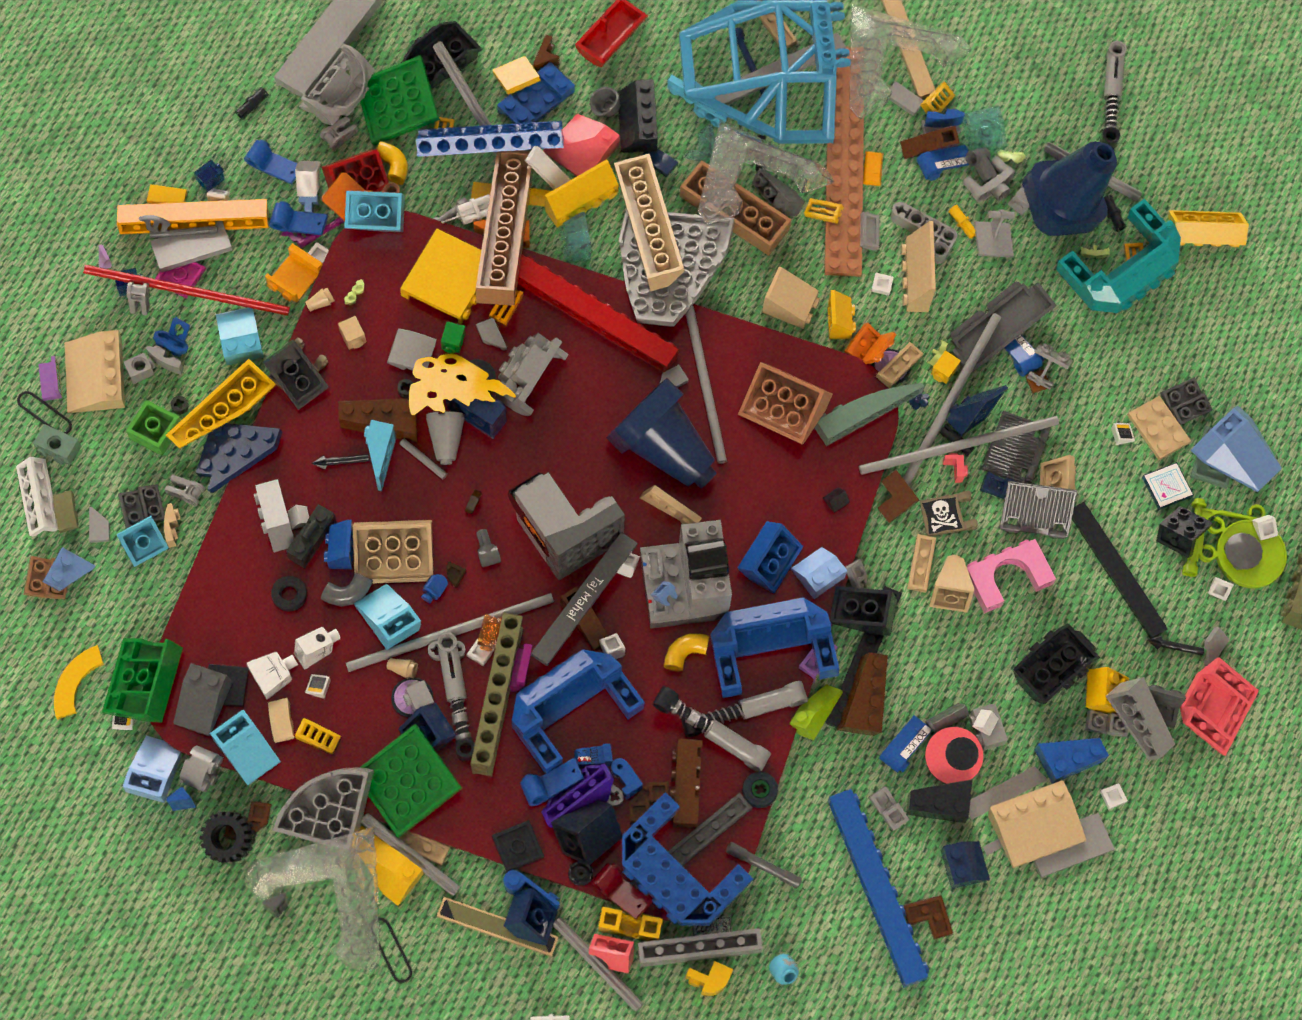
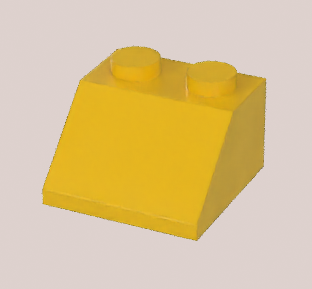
[827,290,856,339]

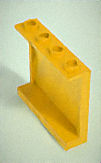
[400,229,481,325]

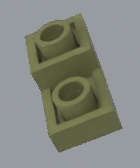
[53,490,79,533]

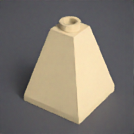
[929,555,974,613]

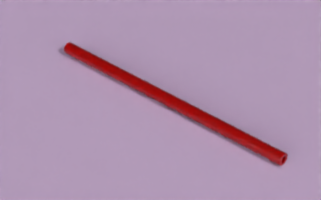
[83,264,290,316]

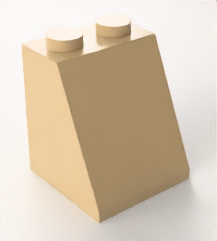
[762,266,820,329]

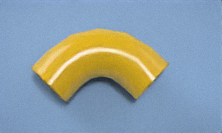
[377,141,408,185]
[664,634,709,671]

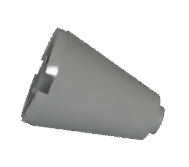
[426,411,465,465]

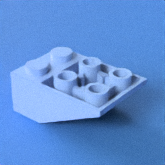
[123,736,182,803]

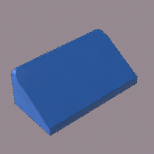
[166,787,196,811]

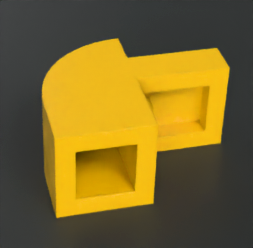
[685,961,733,996]

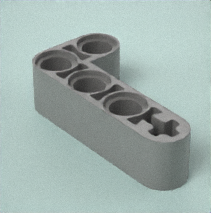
[890,202,957,264]

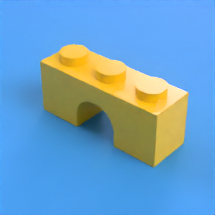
[598,907,663,941]

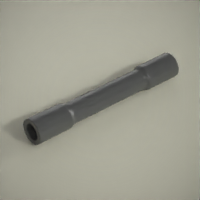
[726,842,802,889]

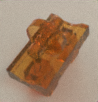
[477,614,502,652]

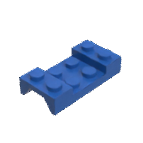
[497,62,575,124]

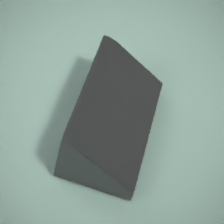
[925,703,969,734]
[262,893,289,918]

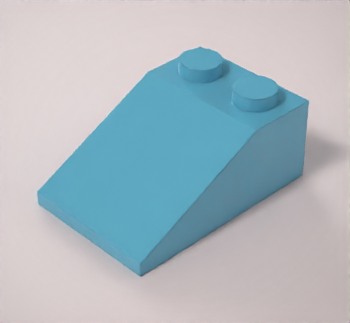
[345,191,405,232]
[216,308,264,365]
[364,420,396,491]

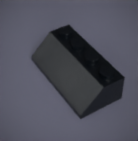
[618,79,658,153]

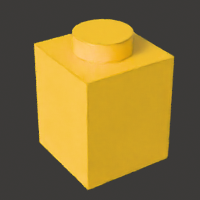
[931,351,961,384]

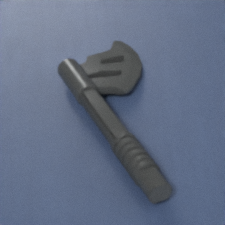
[138,215,218,238]

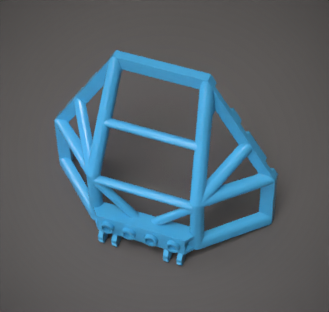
[679,0,851,144]

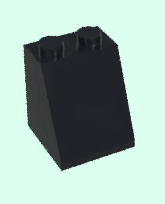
[551,800,622,865]

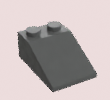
[173,663,233,736]

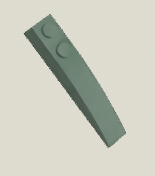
[814,383,924,446]

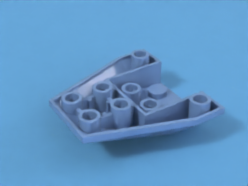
[1191,406,1282,492]

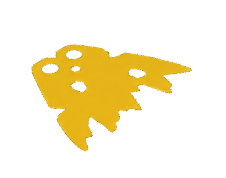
[409,354,516,415]

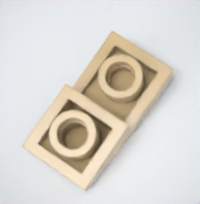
[164,503,181,548]
[268,698,294,743]

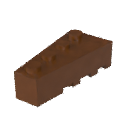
[338,399,417,442]
[837,652,888,736]
[669,739,702,828]

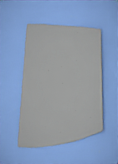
[969,766,1048,855]

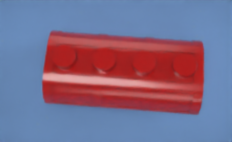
[575,0,648,67]

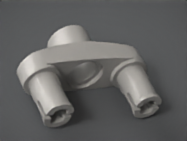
[963,156,1016,202]

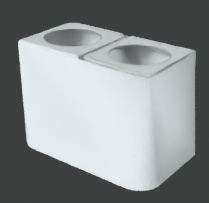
[295,161,320,197]

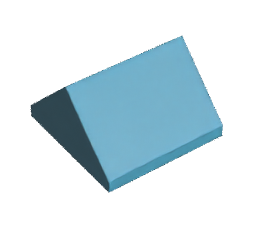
[116,516,169,567]

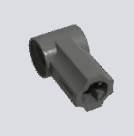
[966,147,997,184]

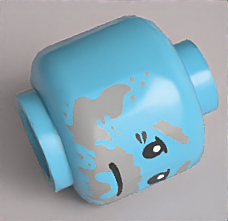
[769,954,799,985]

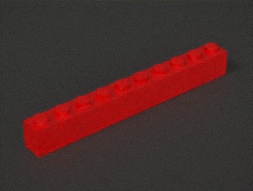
[518,255,679,373]

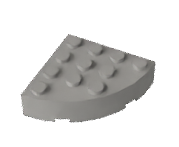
[273,768,374,851]

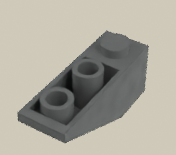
[752,168,805,217]

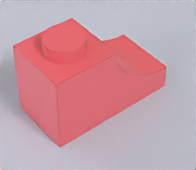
[589,934,634,973]

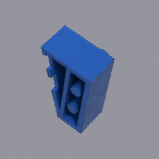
[1034,738,1109,784]

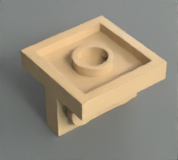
[1040,455,1076,490]

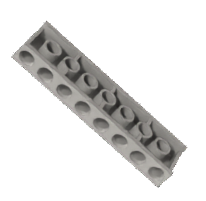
[274,0,384,98]

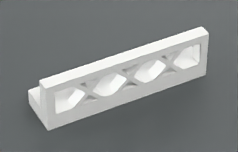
[16,457,58,537]

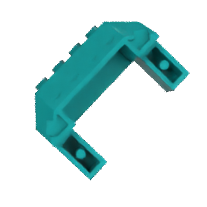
[1056,198,1181,313]

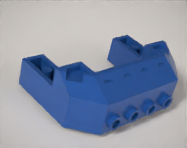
[711,597,839,698]
[512,649,645,774]
[622,792,753,926]

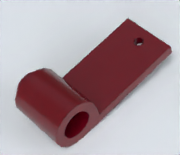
[591,863,653,920]

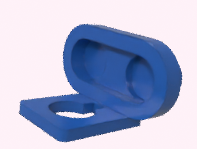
[153,317,190,357]

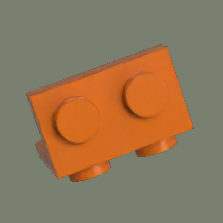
[321,172,373,221]
[844,323,897,364]

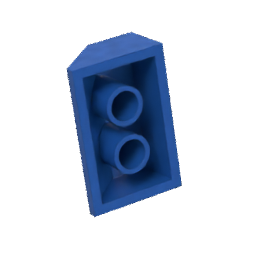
[738,521,803,593]

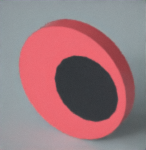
[925,727,983,784]

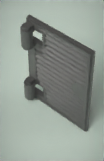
[982,411,1051,484]
[1000,481,1077,539]

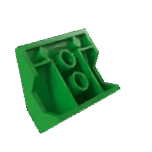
[102,638,183,722]

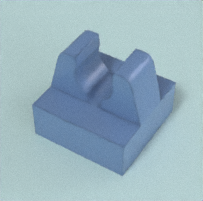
[299,195,319,213]
[650,581,678,606]

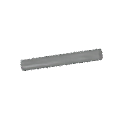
[400,438,447,480]

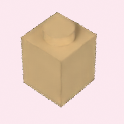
[338,316,366,349]

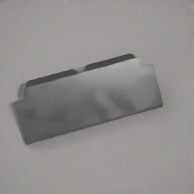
[949,282,1057,373]

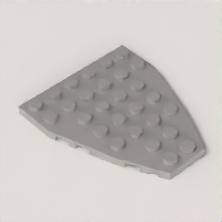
[619,209,734,326]

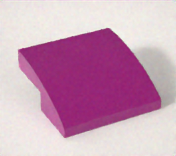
[510,644,532,692]

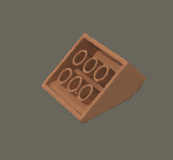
[738,362,833,444]

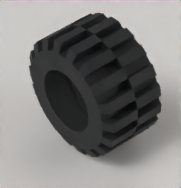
[199,812,255,863]

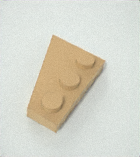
[640,485,702,524]

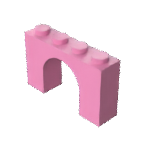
[967,539,1056,614]

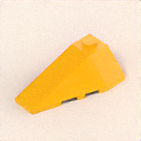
[354,826,424,906]

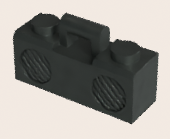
[286,504,337,568]

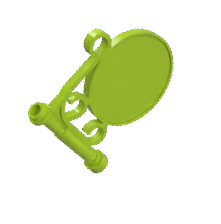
[1182,498,1287,589]

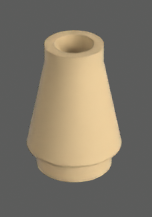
[305,288,335,312]
[387,658,418,679]

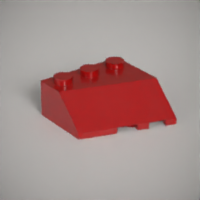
[321,149,389,192]

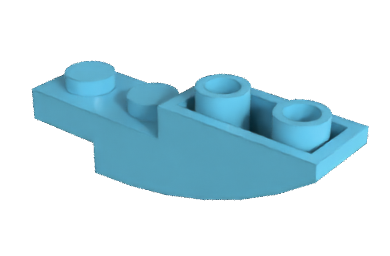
[667,75,727,129]

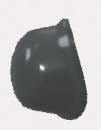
[590,87,620,117]

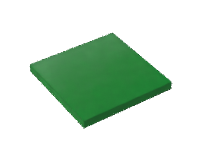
[360,55,440,146]
[360,724,462,838]

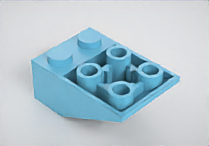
[354,584,421,650]
[210,710,281,785]

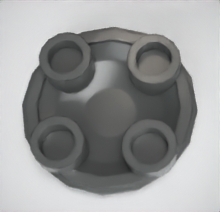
[1224,533,1263,570]

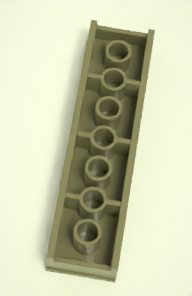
[471,612,523,776]

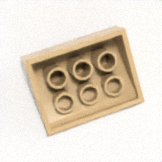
[901,221,936,312]
[65,330,125,413]
[352,520,433,583]
[988,780,1086,868]

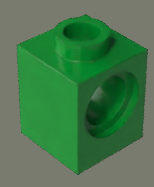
[441,322,466,354]

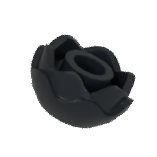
[568,861,593,886]

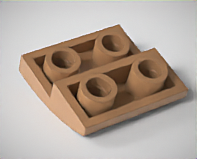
[23,556,67,599]

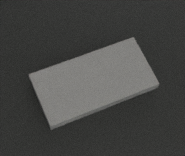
[150,221,232,273]
[1033,813,1115,878]

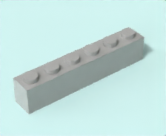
[637,928,763,967]

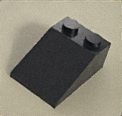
[263,340,329,410]
[830,586,897,636]

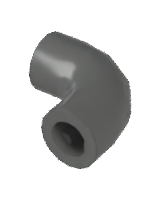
[321,573,373,606]

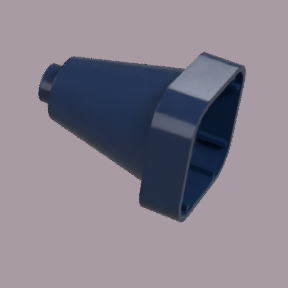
[1022,141,1117,236]
[606,378,717,489]

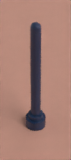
[735,27,771,104]

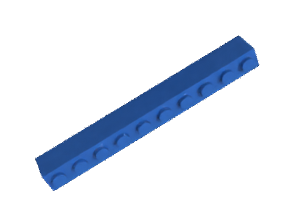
[828,789,929,988]

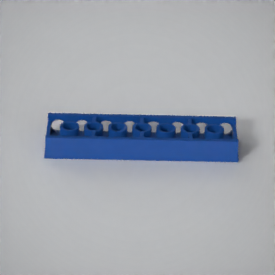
[416,121,564,157]

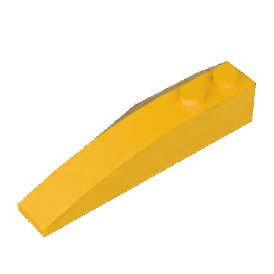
[166,359,276,449]

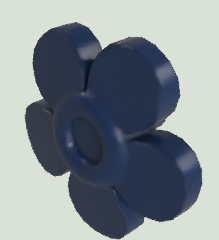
[909,393,930,410]

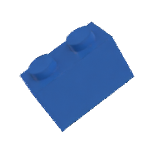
[324,520,354,570]

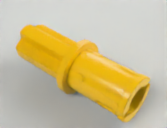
[948,205,976,239]

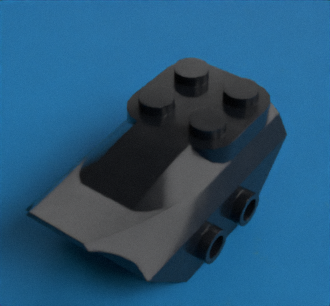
[401,21,483,90]
[1013,623,1100,704]

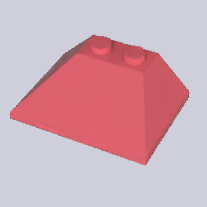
[1180,658,1259,756]

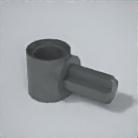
[476,529,501,568]

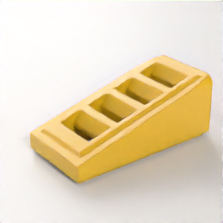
[920,81,955,114]
[295,718,341,755]

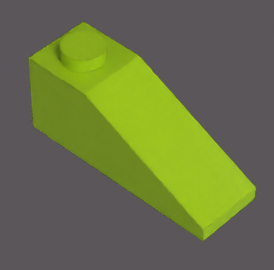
[790,684,843,741]

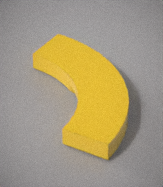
[54,645,104,720]

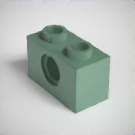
[33,424,81,465]

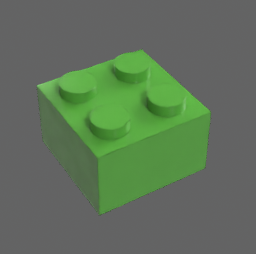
[126,400,181,456]

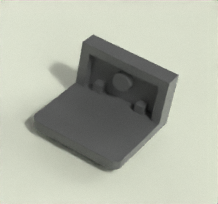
[1148,685,1186,729]

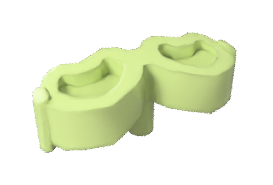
[997,150,1026,164]
[1081,245,1110,259]
[344,279,364,305]
[927,340,948,366]

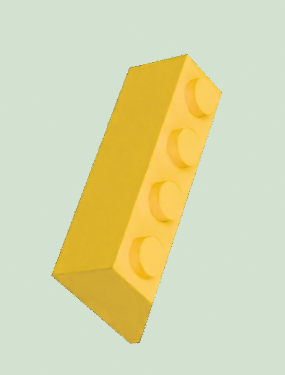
[545,159,619,228]
[1168,210,1249,247]

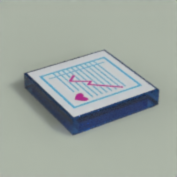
[1142,462,1194,510]

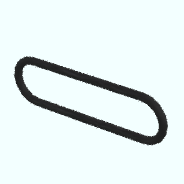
[17,391,72,434]
[370,918,412,983]

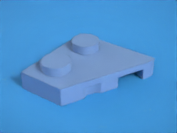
[43,547,95,591]

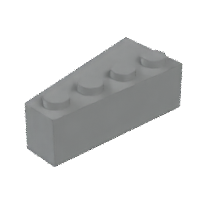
[1106,677,1175,760]

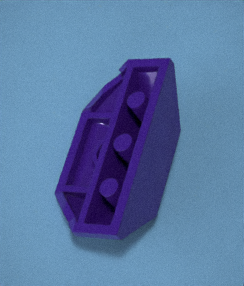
[542,764,614,827]

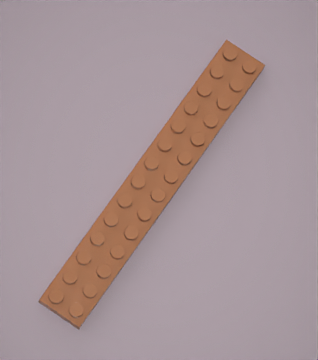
[824,47,865,277]

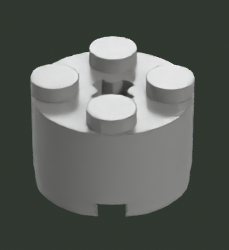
[180,745,223,792]

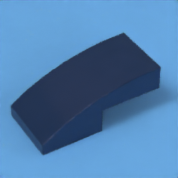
[641,149,678,177]
[980,472,1017,499]

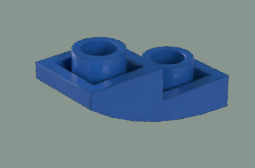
[924,109,965,128]

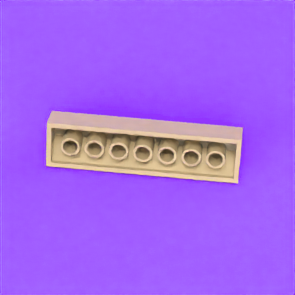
[614,154,685,291]

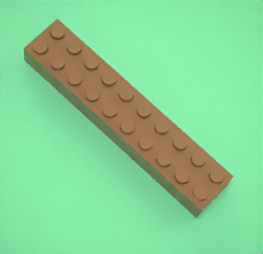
[476,151,534,305]

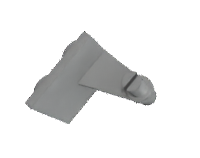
[974,209,1015,258]
[1027,343,1073,390]

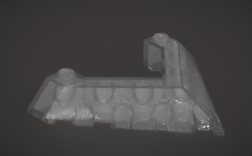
[849,4,972,119]
[698,119,834,225]
[242,827,381,975]

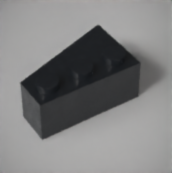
[906,779,973,823]

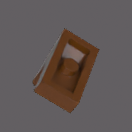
[533,35,560,72]

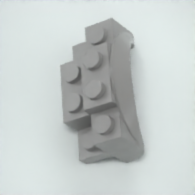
[300,43,375,125]
[495,333,569,416]

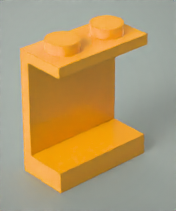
[265,243,323,303]

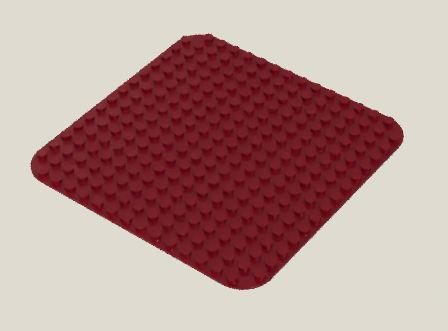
[151,211,899,922]

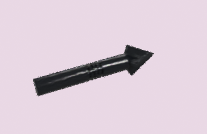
[311,454,369,469]
[1147,636,1204,656]

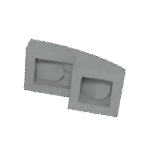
[868,786,909,831]

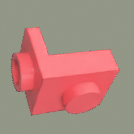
[942,453,968,483]

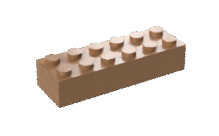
[679,160,792,256]

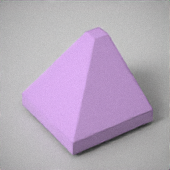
[99,244,112,269]

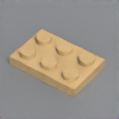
[1128,396,1191,460]

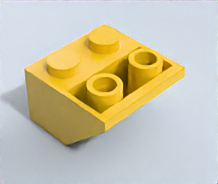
[1086,667,1129,714]

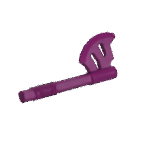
[281,217,345,249]

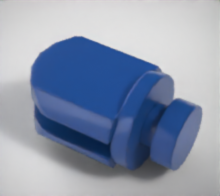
[421,574,448,603]

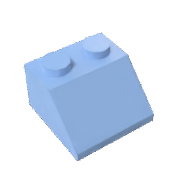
[791,547,847,599]

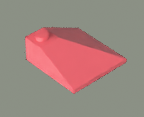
[543,114,620,176]

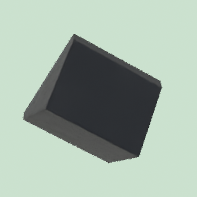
[823,487,850,513]

